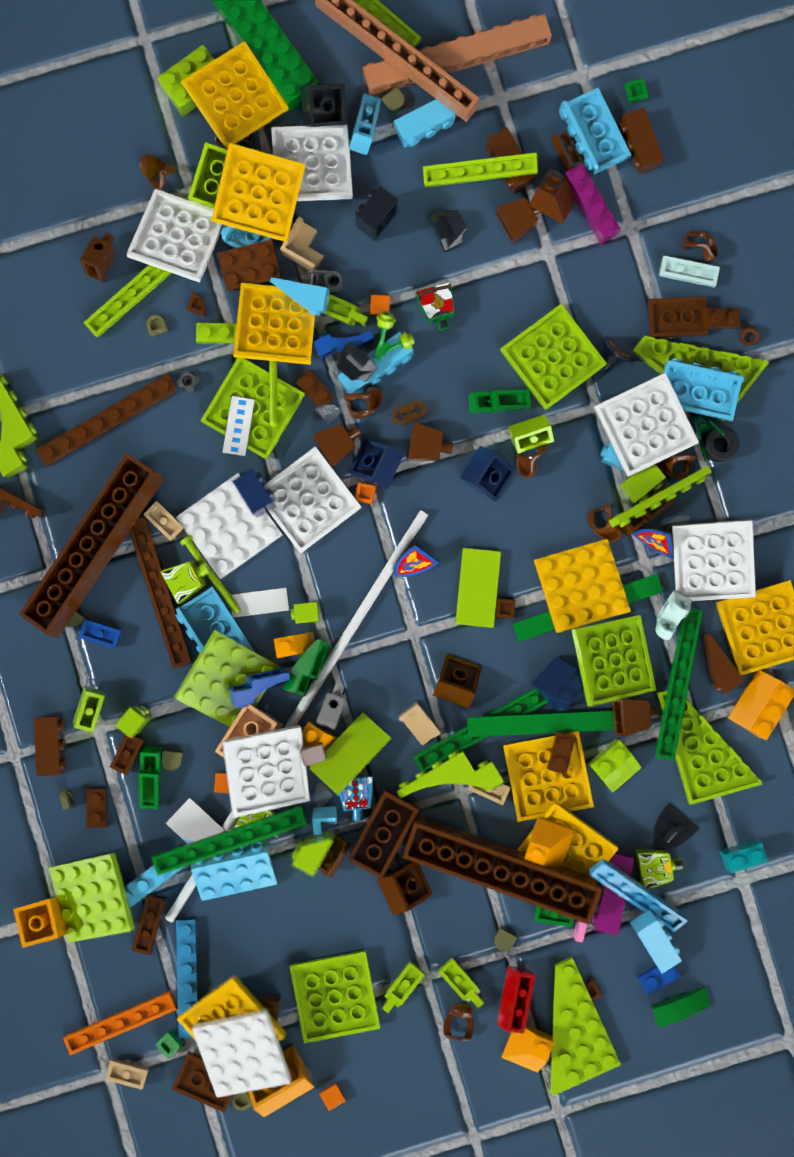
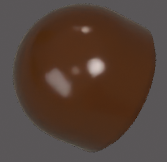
[740,325,759,346]

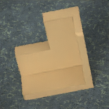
[280,216,324,270]
[399,701,441,745]

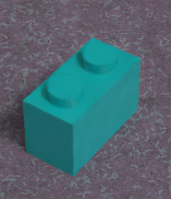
[719,839,768,873]

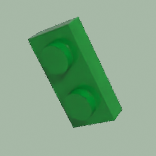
[533,906,574,928]

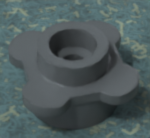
[177,370,200,393]

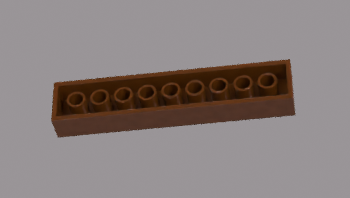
[19,453,165,638]
[403,815,602,924]

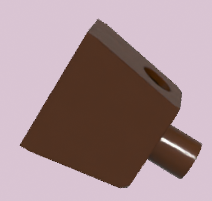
[495,198,541,244]
[80,232,115,283]
[408,423,453,461]
[313,424,361,468]
[612,699,659,736]

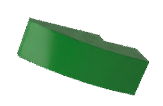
[468,389,531,414]
[283,639,329,697]
[138,746,162,809]
[651,986,710,1028]

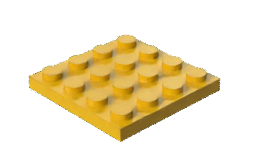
[181,41,289,150]
[211,143,306,242]
[233,283,315,365]
[534,539,631,634]
[715,580,794,675]
[503,731,594,822]
[517,801,618,877]
[177,975,286,1042]

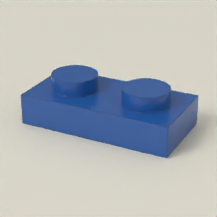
[78,619,122,649]
[637,966,681,996]

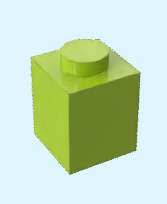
[291,602,320,624]

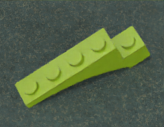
[0,374,38,478]
[397,750,504,799]

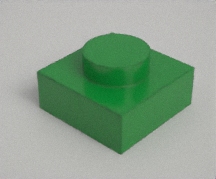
[624,78,648,104]
[155,1029,184,1059]

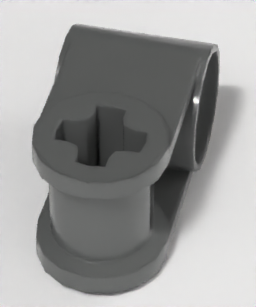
[307,269,344,293]

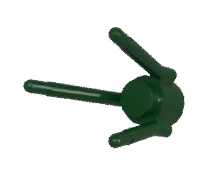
[690,414,725,462]

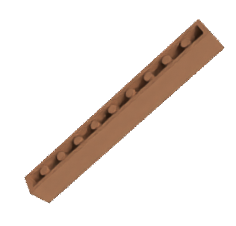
[315,0,479,122]
[363,14,552,96]

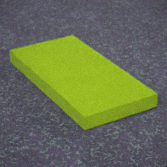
[455,548,501,628]
[310,712,391,795]

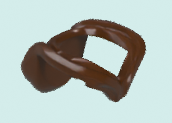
[139,154,177,190]
[681,231,718,262]
[344,386,383,418]
[516,444,548,478]
[656,454,696,480]
[588,503,622,541]
[443,1003,474,1041]

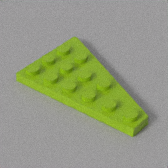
[632,336,769,422]
[657,690,762,805]
[550,956,621,1096]

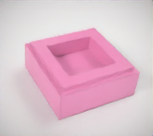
[573,920,587,942]

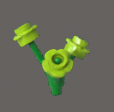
[373,311,415,361]

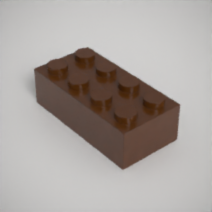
[348,788,419,879]

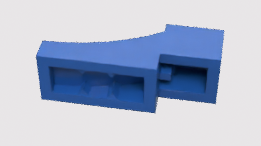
[313,331,374,360]
[229,667,290,708]

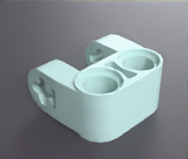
[655,591,692,640]

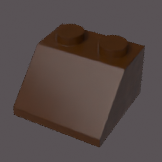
[529,169,576,224]
[433,654,482,708]
[377,861,432,915]

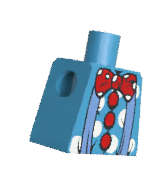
[339,774,373,821]

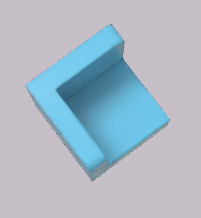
[312,806,337,835]

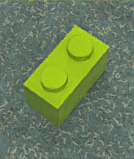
[508,415,554,453]
[619,464,666,503]
[73,686,105,732]
[115,705,153,738]

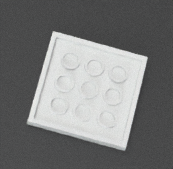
[271,125,353,201]
[127,189,224,283]
[594,373,699,477]
[264,447,362,554]
[176,473,283,579]
[672,520,756,601]
[222,725,310,817]
[192,1009,291,1097]

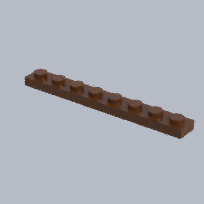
[36,373,178,467]
[129,517,193,669]

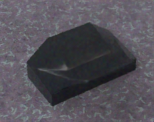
[428,209,467,252]
[336,341,378,382]

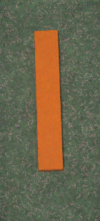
[63,990,178,1055]

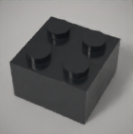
[301,83,347,127]
[355,186,398,241]

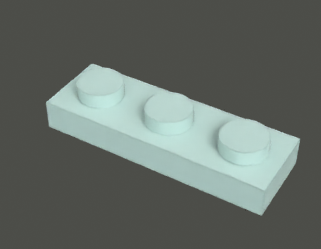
[659,256,720,287]

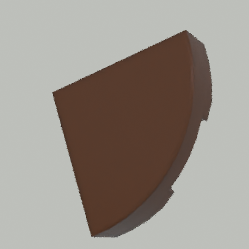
[186,292,206,317]
[585,977,602,1001]

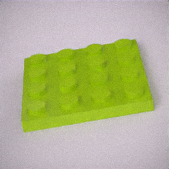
[500,304,607,411]
[201,358,305,460]
[572,615,656,706]
[174,630,280,727]
[49,852,135,943]
[290,950,380,1043]

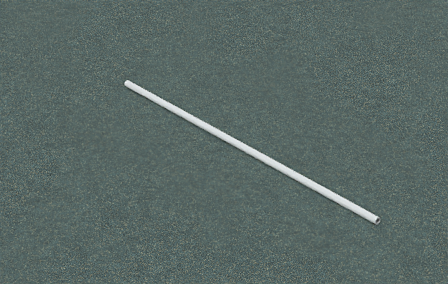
[165,510,428,923]

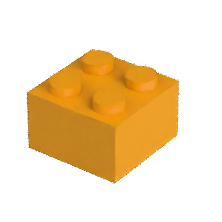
[13,896,67,948]

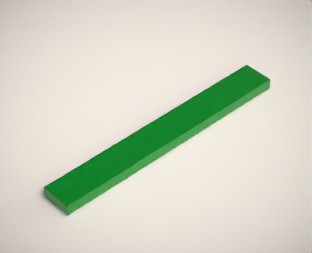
[512,574,663,642]
[654,608,703,761]
[413,688,548,772]
[467,710,615,737]
[151,805,308,876]

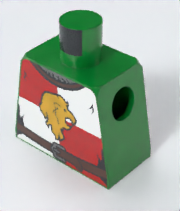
[415,282,454,331]

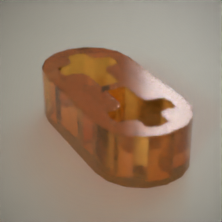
[391,401,426,426]

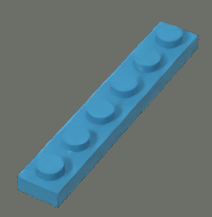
[589,858,688,932]
[176,918,199,1038]

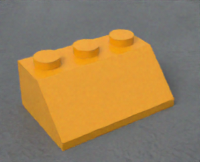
[728,670,794,741]
[248,1045,314,1117]

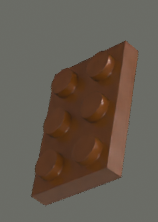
[217,239,282,291]
[647,297,708,338]
[171,1051,233,1113]

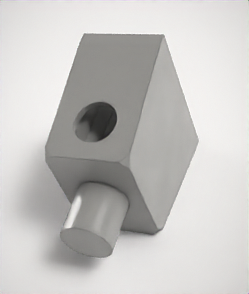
[316,684,346,731]

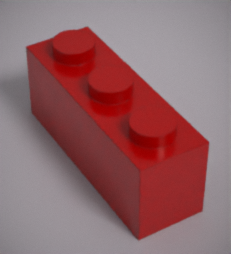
[497,966,535,1034]

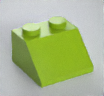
[587,739,642,793]

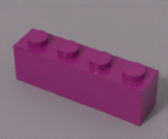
[564,163,621,245]
[590,852,634,935]

